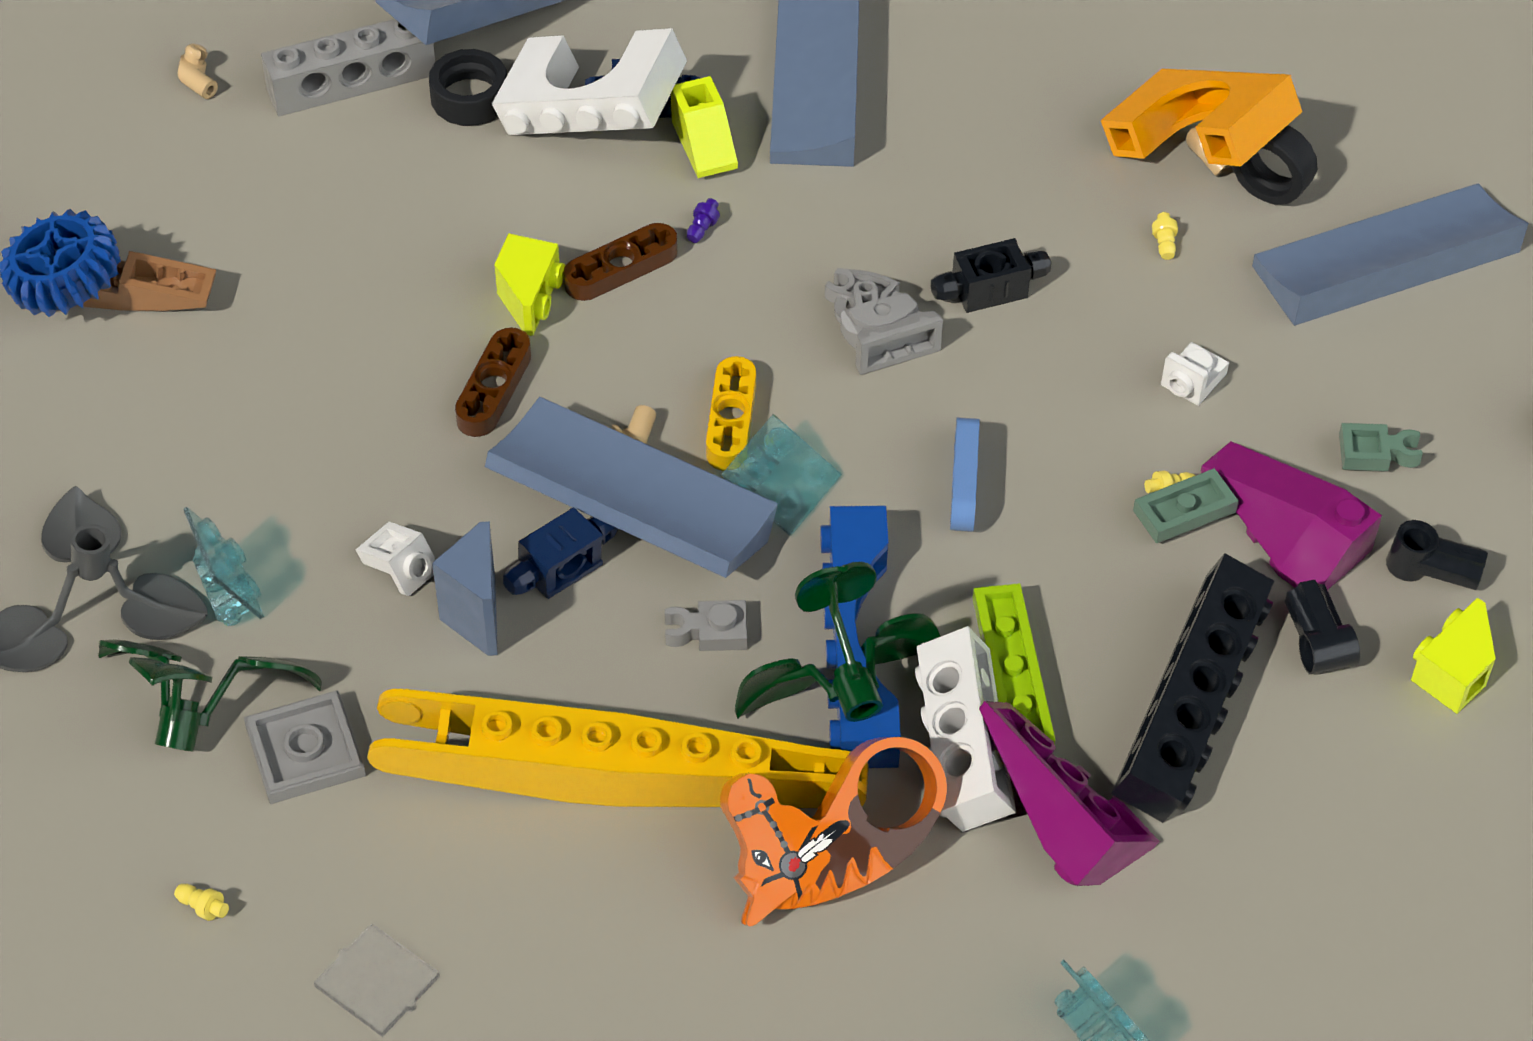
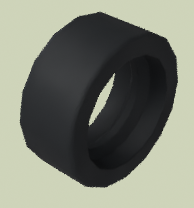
[429,49,507,126]
[1232,125,1318,205]

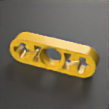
[706,356,756,471]

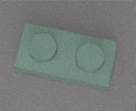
[1133,468,1238,544]

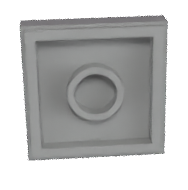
[243,690,366,804]

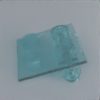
[721,414,842,536]
[183,507,264,626]
[1054,960,1150,1041]

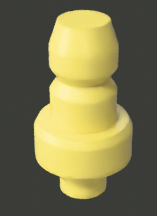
[1152,212,1178,260]
[1144,470,1195,493]
[174,884,229,921]

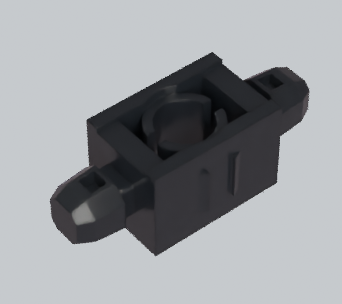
[930,238,1051,313]

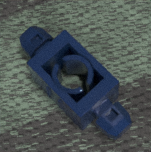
[503,507,618,599]

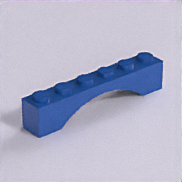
[820,506,901,768]

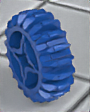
[0,209,121,317]

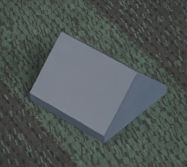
[432,521,498,656]

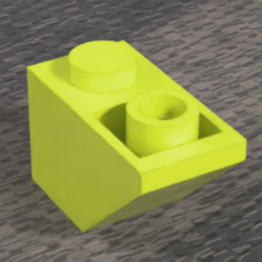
[671,76,738,178]
[494,233,565,336]
[1411,598,1496,714]

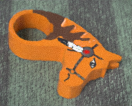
[720,737,947,926]

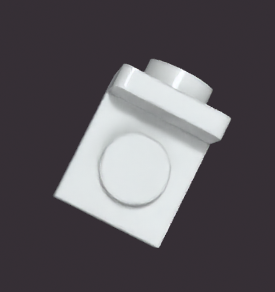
[1161,342,1229,406]
[355,522,436,596]

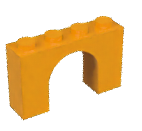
[1100,68,1302,166]

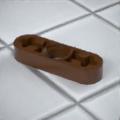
[564,223,678,301]
[455,327,531,437]

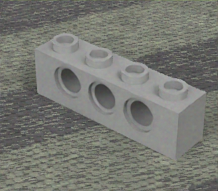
[261,19,435,117]

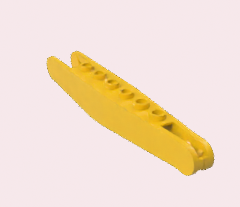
[367,689,869,808]

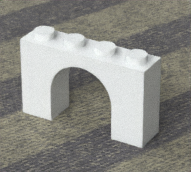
[492,28,687,135]

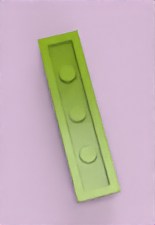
[973,583,1056,744]

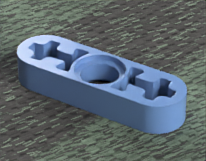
[950,417,980,532]

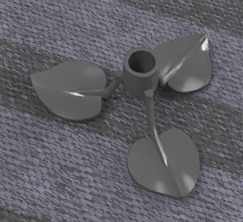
[0,486,207,672]

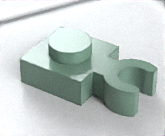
[1339,423,1423,471]

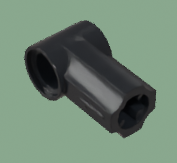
[1386,520,1488,590]
[1285,579,1360,675]

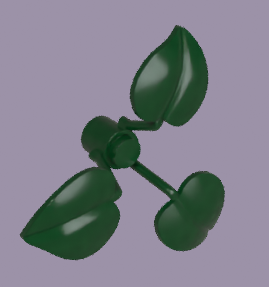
[735,562,941,722]
[98,639,322,752]

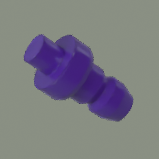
[686,198,720,243]

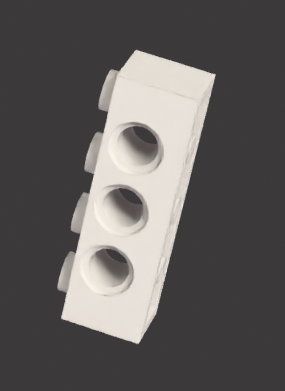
[915,626,1016,832]

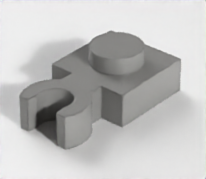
[665,600,747,651]

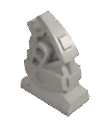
[825,268,943,375]

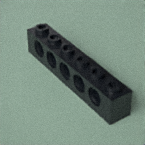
[1111,553,1274,823]

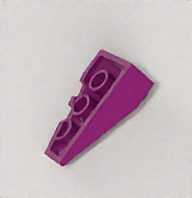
[1200,441,1382,590]
[979,701,1160,886]

